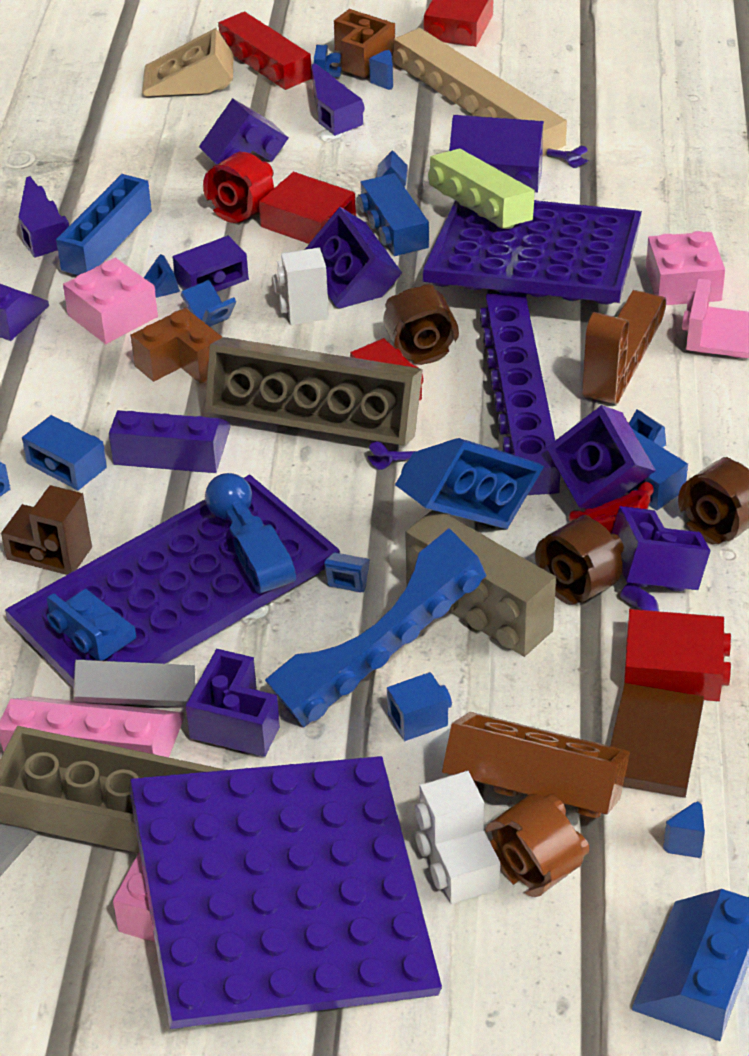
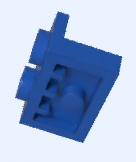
[47,589,136,661]

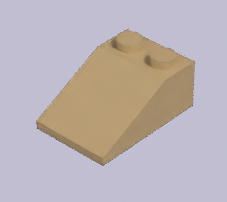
[143,28,233,96]

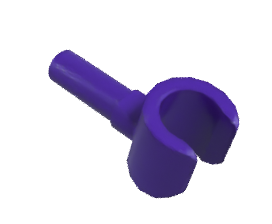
[547,145,589,168]
[367,442,415,470]

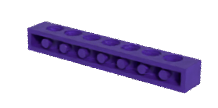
[480,292,560,495]

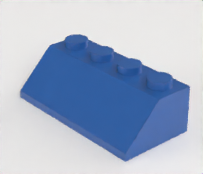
[395,438,544,529]

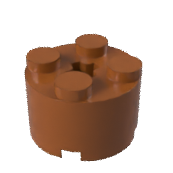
[486,794,590,897]

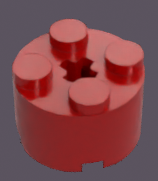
[203,151,274,223]

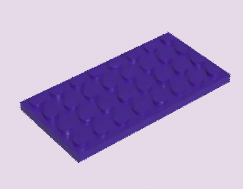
[5,474,340,688]

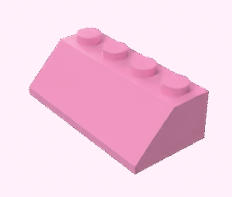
[0,697,185,757]

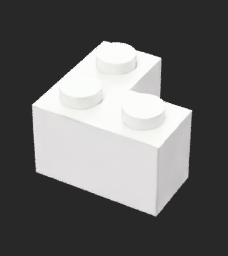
[273,248,329,325]
[415,771,500,904]

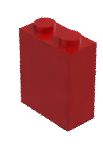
[424,0,494,47]
[258,171,356,244]
[624,609,731,702]

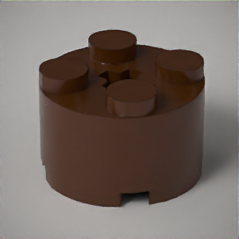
[383,284,459,365]
[678,457,749,544]
[535,515,624,605]

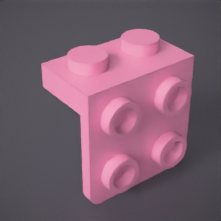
[682,278,749,358]

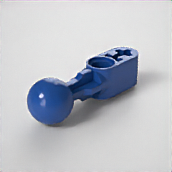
[205,473,296,594]

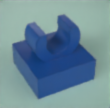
[314,45,341,77]

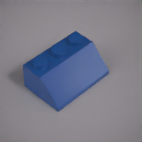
[632,889,749,1042]

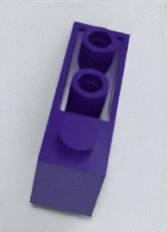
[312,63,365,136]
[18,176,70,258]

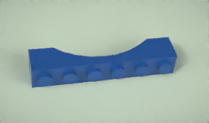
[265,528,487,728]

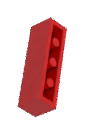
[218,11,312,90]

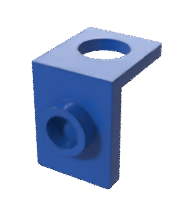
[181,280,237,327]

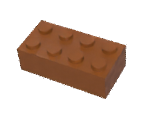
[442,712,630,818]

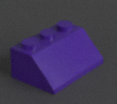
[449,115,544,193]
[304,207,402,309]
[0,284,49,341]
[109,410,231,473]

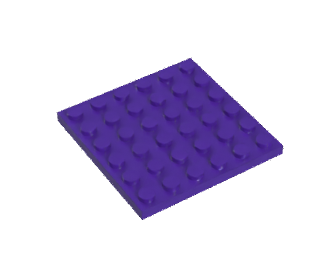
[423,200,642,305]
[129,756,442,1029]

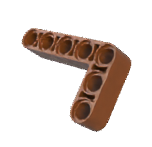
[582,290,666,405]

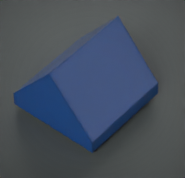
[369,50,393,90]
[377,150,408,186]
[144,254,180,298]
[629,409,666,448]
[324,552,370,592]
[663,801,705,858]

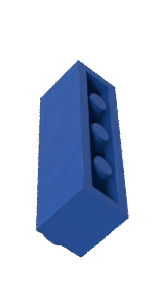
[56,174,152,275]

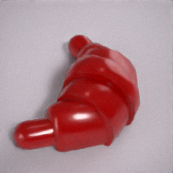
[568,482,654,534]

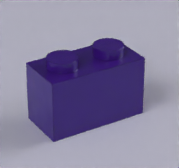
[172,235,249,292]

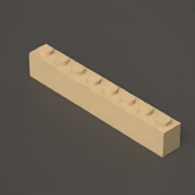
[393,28,567,157]

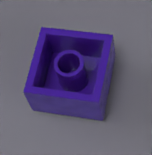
[546,405,656,509]

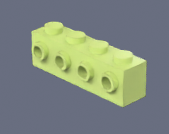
[428,149,535,229]

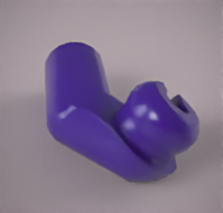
[621,583,660,611]

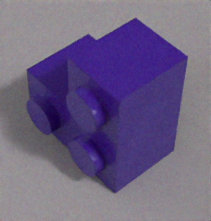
[199,98,289,164]
[612,506,711,591]
[185,648,280,757]

